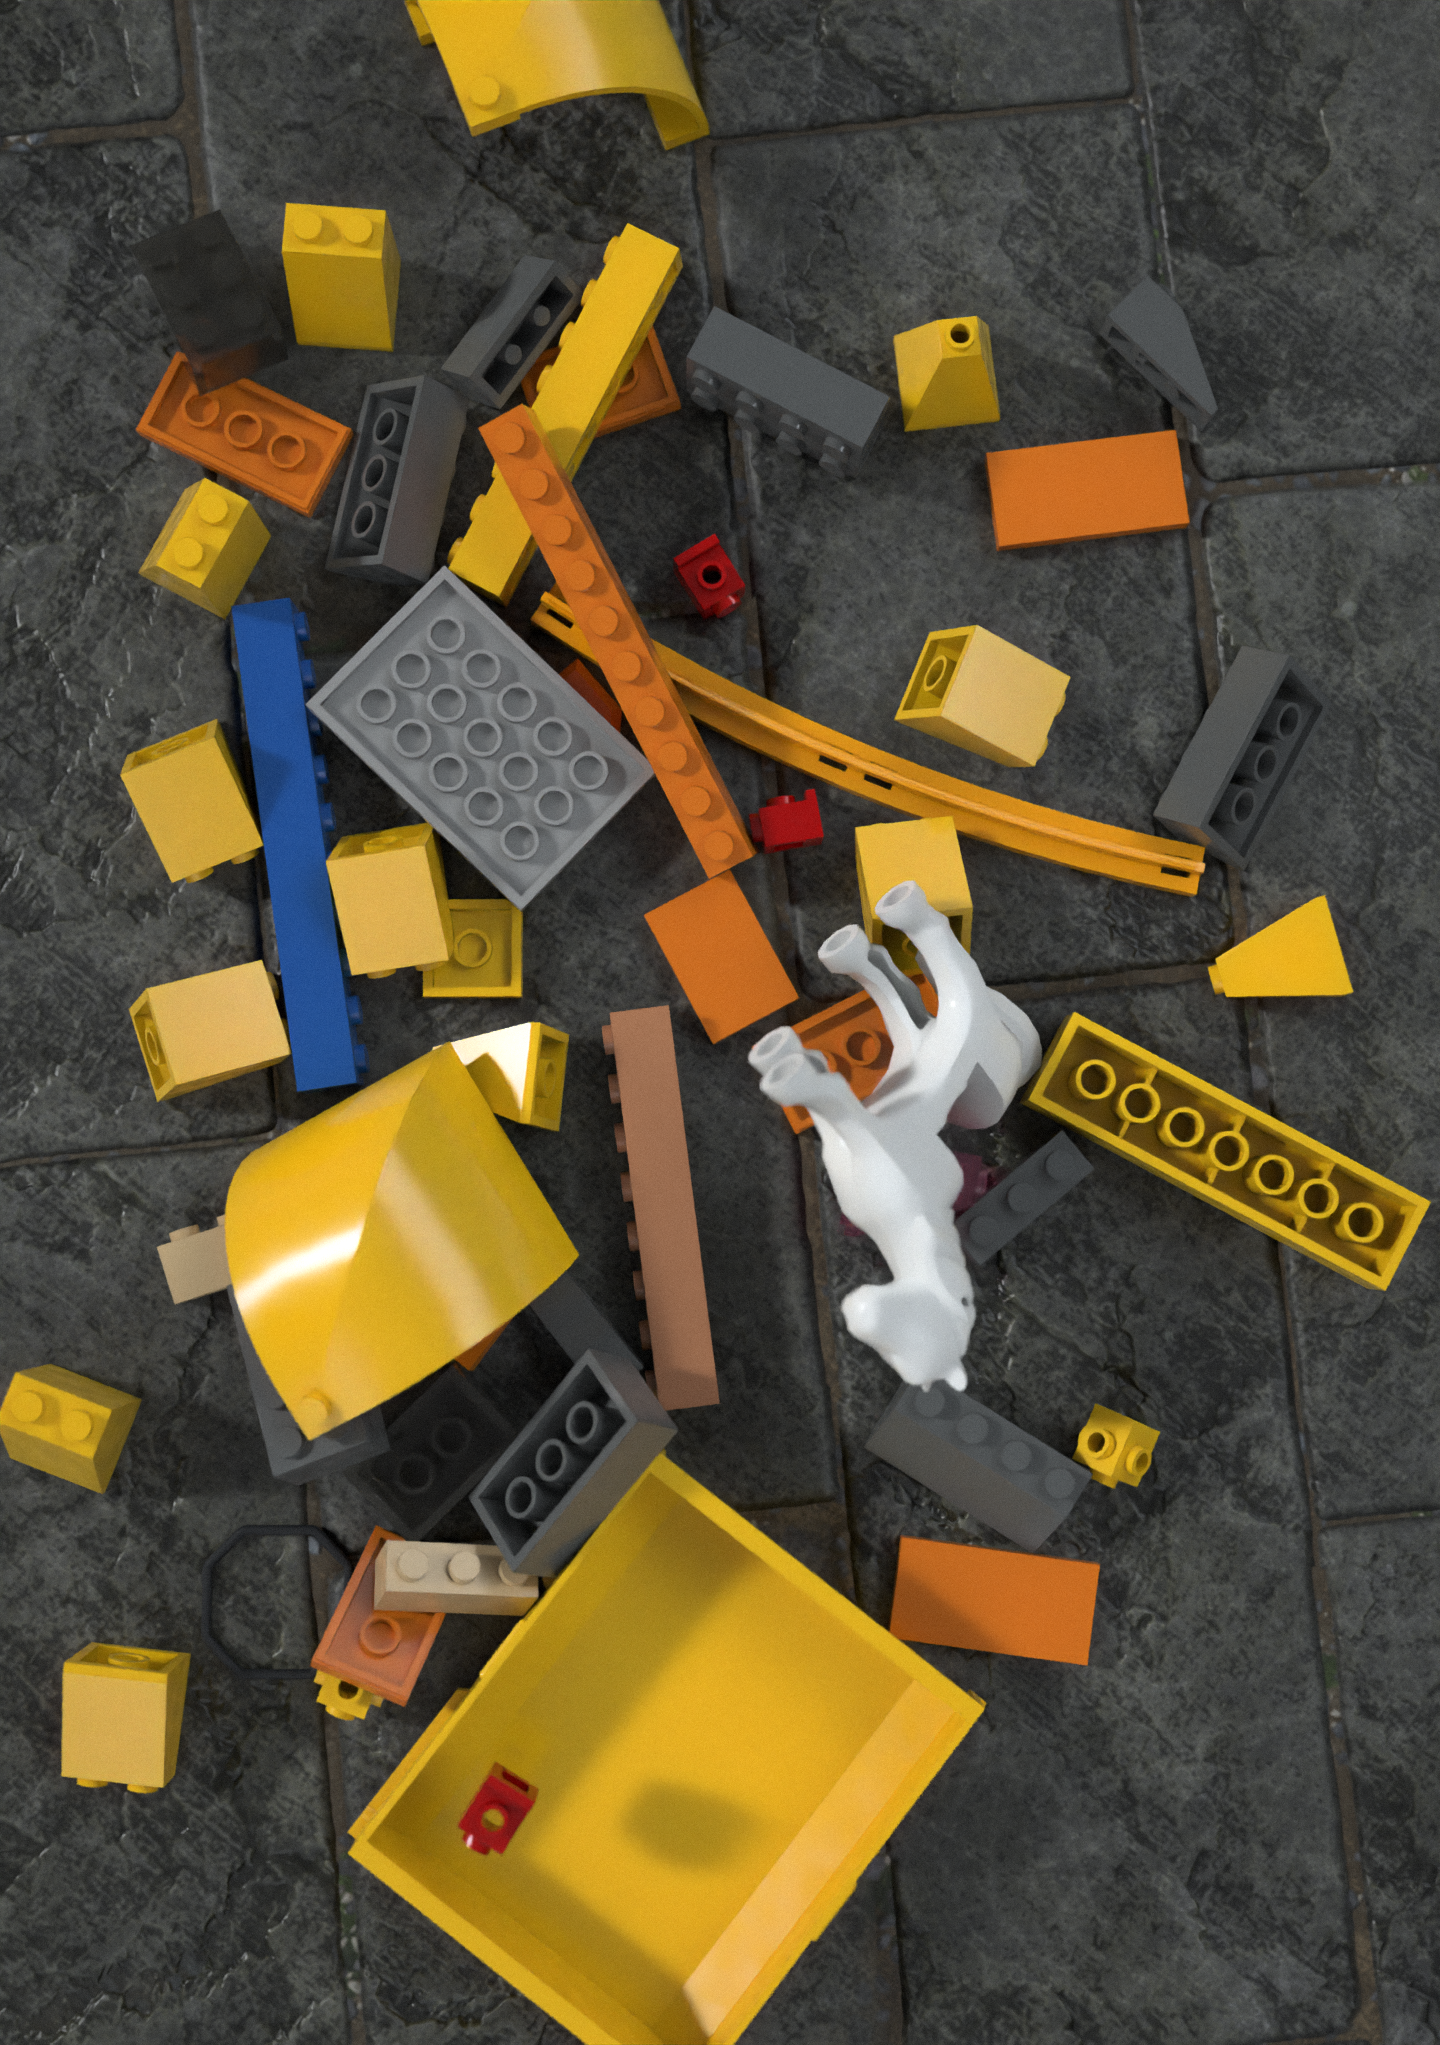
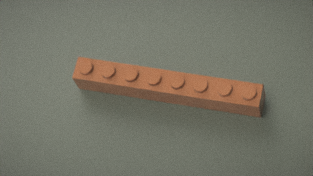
[602,1005,720,1411]

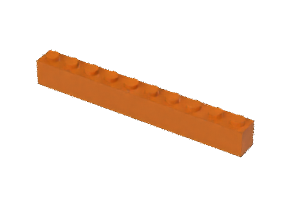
[478,404,759,879]

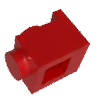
[673,534,745,620]
[748,788,824,854]
[457,1761,539,1856]

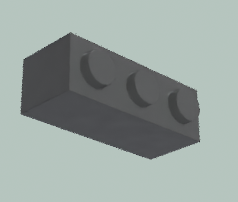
[440,255,584,409]
[953,1130,1094,1266]

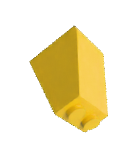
[282,203,401,352]
[138,478,271,619]
[894,625,1070,767]
[120,718,264,883]
[855,816,973,976]
[326,823,454,979]
[129,960,292,1102]
[0,1364,142,1494]
[62,1642,191,1793]

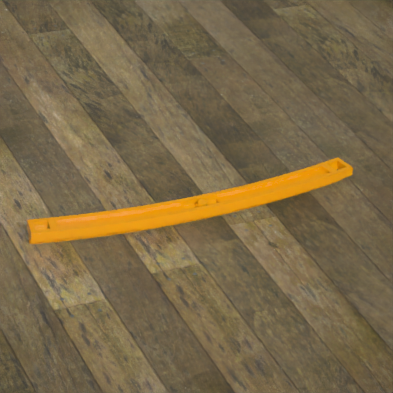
[530,581,1206,897]

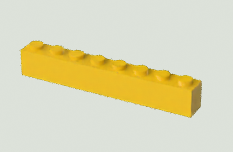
[447,223,683,607]

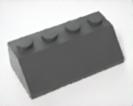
[324,375,470,586]
[1153,646,1332,871]
[863,1379,1093,1553]

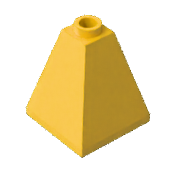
[893,316,1000,432]
[1208,895,1353,997]
[432,1022,569,1132]

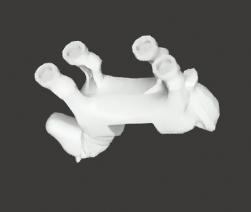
[749,880,1042,1392]

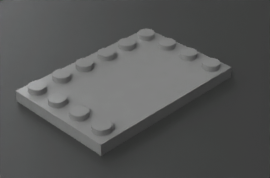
[306,565,655,912]

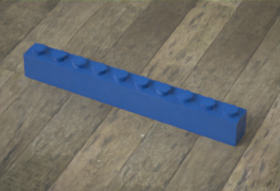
[231,598,370,1094]

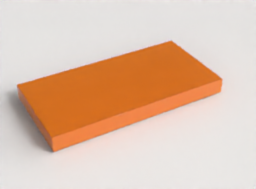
[136,346,354,518]
[984,430,1190,551]
[751,974,939,1135]
[888,1535,1100,1666]

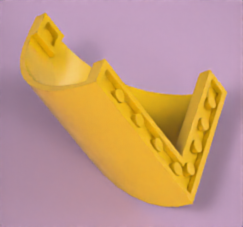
[404,0,710,150]
[225,1041,579,1440]

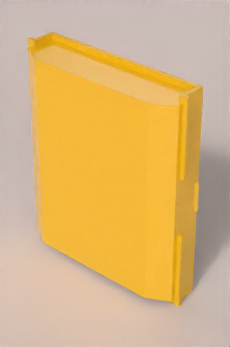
[347,1449,987,2045]

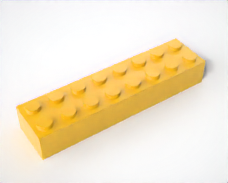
[1020,1012,1431,1291]

